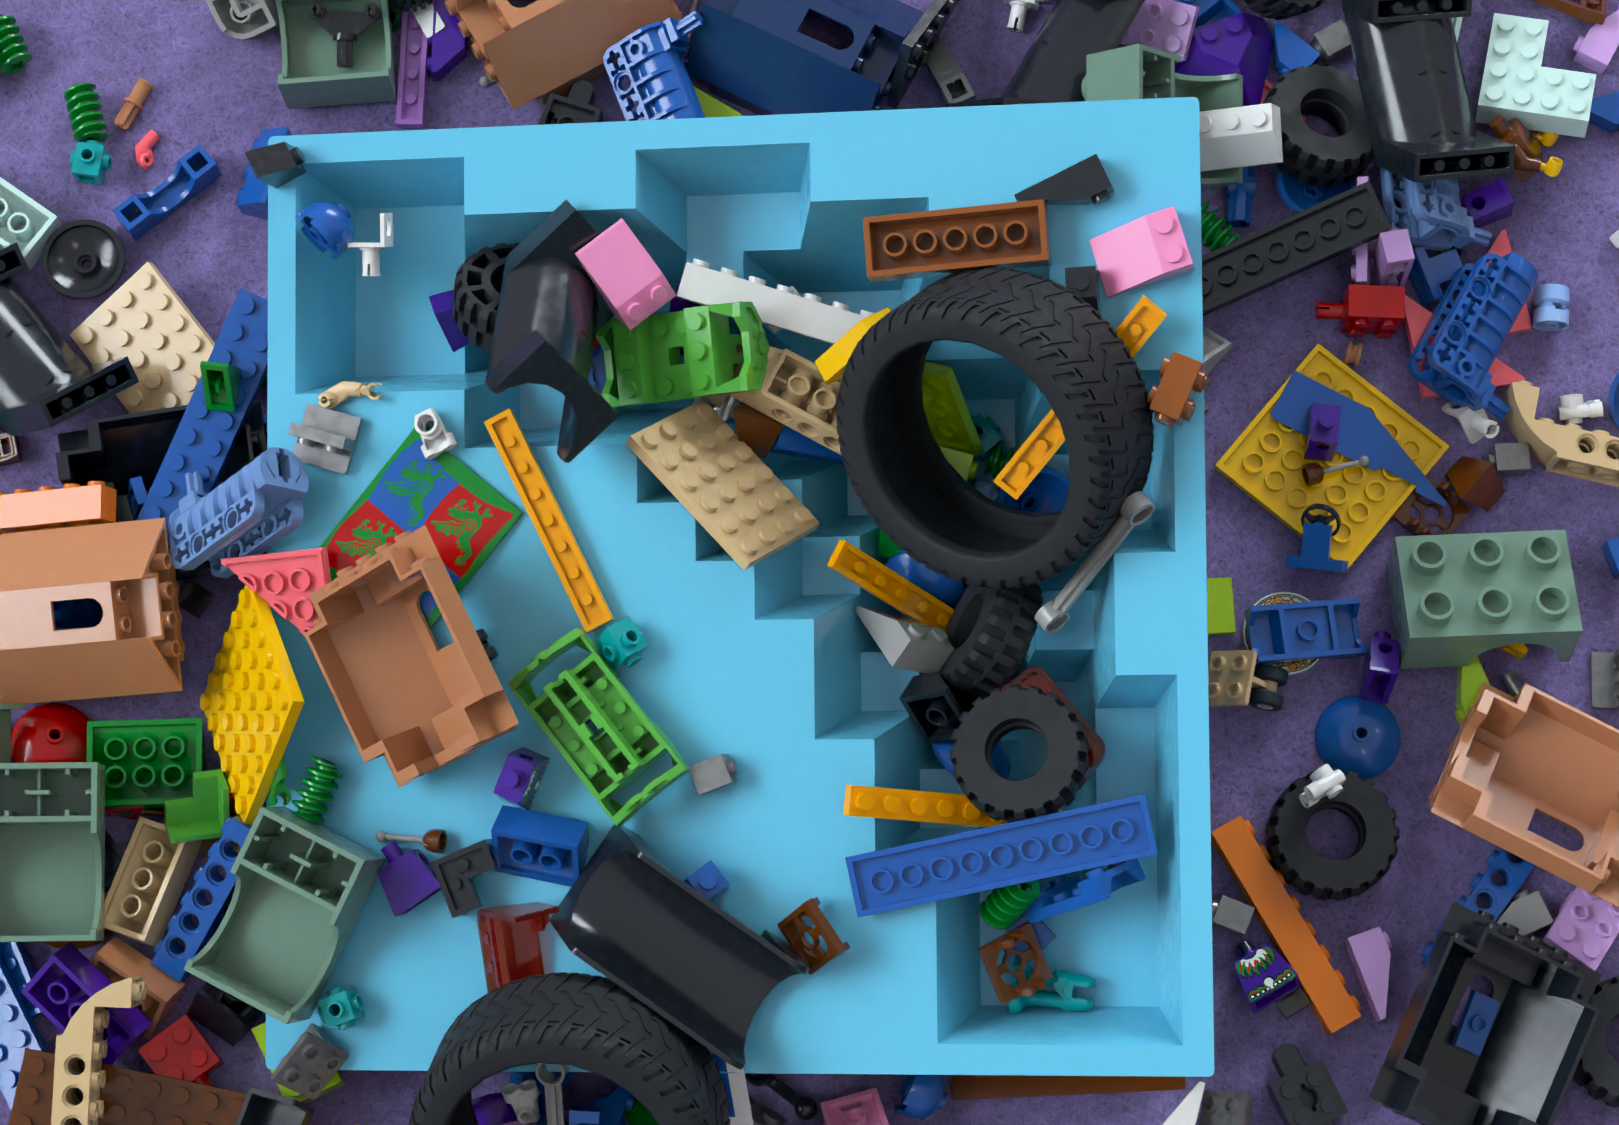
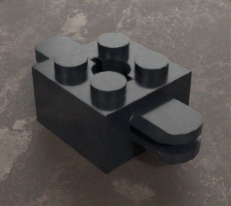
[538,80,604,125]
[1265,1043,1348,1125]

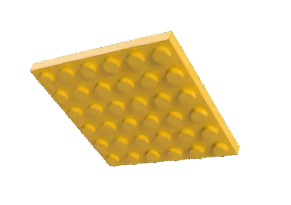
[1214,343,1450,569]
[200,585,305,826]

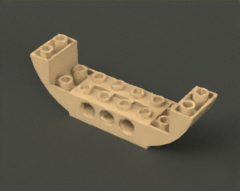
[701,345,842,456]
[1501,380,1619,487]
[51,975,147,1125]

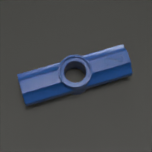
[1226,166,1256,228]

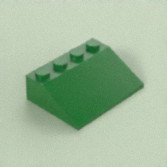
[86,718,207,810]

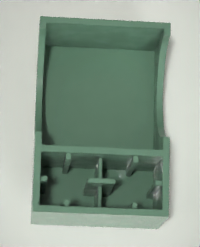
[275,0,396,109]
[1081,43,1243,191]
[1386,530,1583,669]
[0,762,105,942]
[184,806,386,1024]

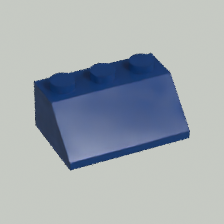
[236,127,292,220]
[491,805,589,887]

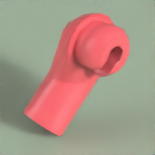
[134,129,161,169]

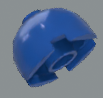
[295,201,354,259]
[894,1075,948,1119]

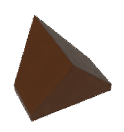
[733,402,784,458]
[1444,456,1505,512]

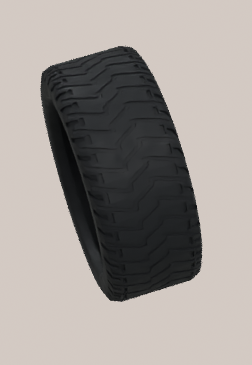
[836,267,1154,589]
[409,972,730,1125]

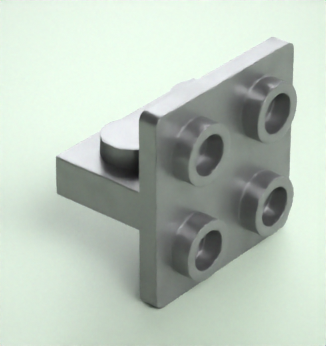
[288,404,362,474]
[1590,649,1619,709]
[271,1023,349,1100]
[1200,1090,1254,1125]

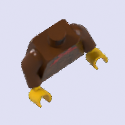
[1489,115,1563,183]

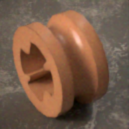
[1343,340,1363,367]

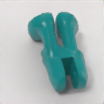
[1009,957,1096,1014]

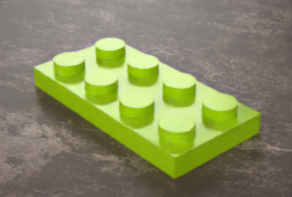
[921,362,983,456]

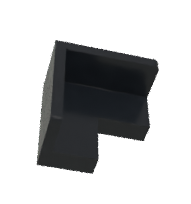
[431,839,498,918]
[235,1087,315,1125]

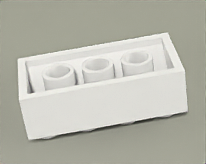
[1200,103,1283,172]

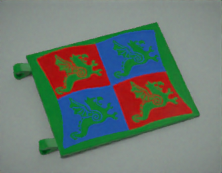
[319,428,523,630]

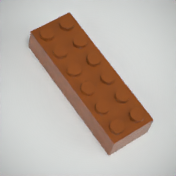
[863,199,1052,283]

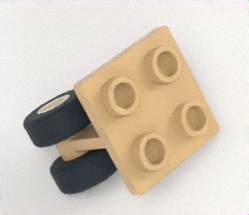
[1208,650,1288,711]

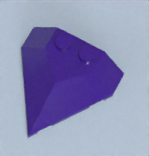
[1175,12,1274,106]

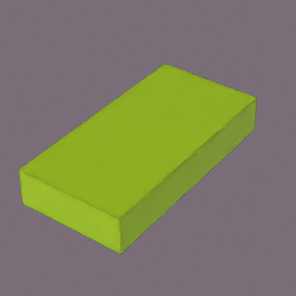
[1207,577,1236,635]

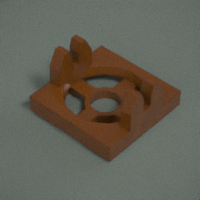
[1392,475,1471,536]
[777,897,851,975]
[978,922,1053,1004]

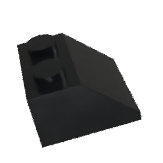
[899,672,963,744]
[187,982,263,1047]

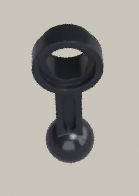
[745,1073,818,1120]

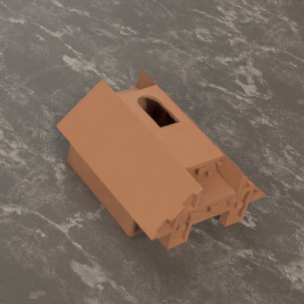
[444,0,683,110]
[0,518,185,704]
[304,525,519,788]
[1428,682,1619,907]

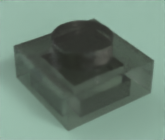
[178,579,215,619]
[1274,987,1310,1020]

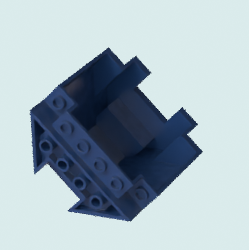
[683,0,924,115]

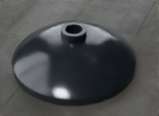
[42,219,126,300]

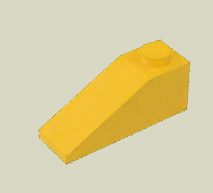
[815,307,891,385]

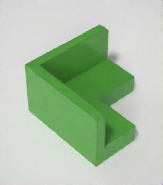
[164,769,229,844]

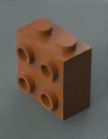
[1147,351,1208,428]

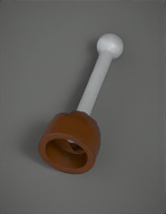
[1302,456,1369,487]
[376,829,447,853]

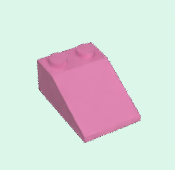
[1089,206,1195,298]
[575,218,676,330]

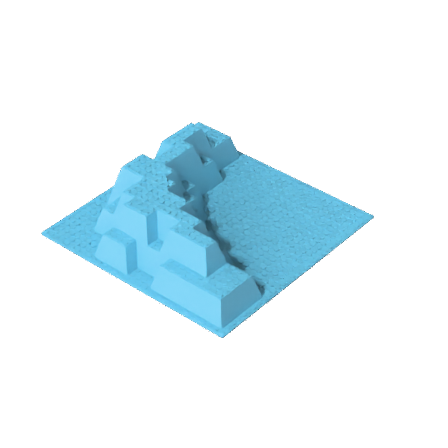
[266,97,1215,1077]

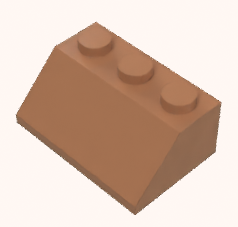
[92,936,186,1041]

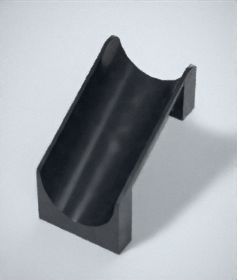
[946,0,1145,107]
[1342,0,1515,182]
[485,199,619,463]
[0,242,139,436]
[549,824,810,1070]

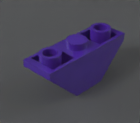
[427,0,468,81]

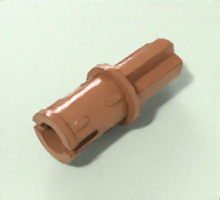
[114,78,154,131]

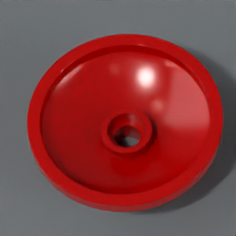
[11,703,91,763]

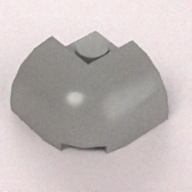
[205,0,279,40]

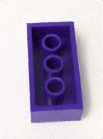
[21,942,153,1066]

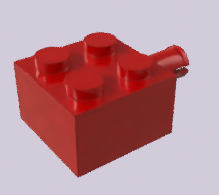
[1315,284,1405,339]
[138,1014,225,1086]

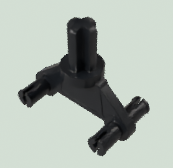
[309,3,381,68]

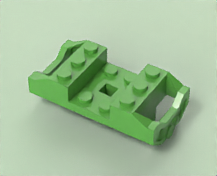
[595,301,769,409]
[508,628,689,826]

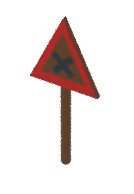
[105,805,164,820]

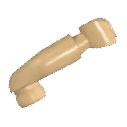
[318,381,384,409]

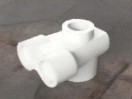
[1558,394,1603,424]
[414,408,458,460]
[1299,764,1346,808]
[501,1079,540,1125]

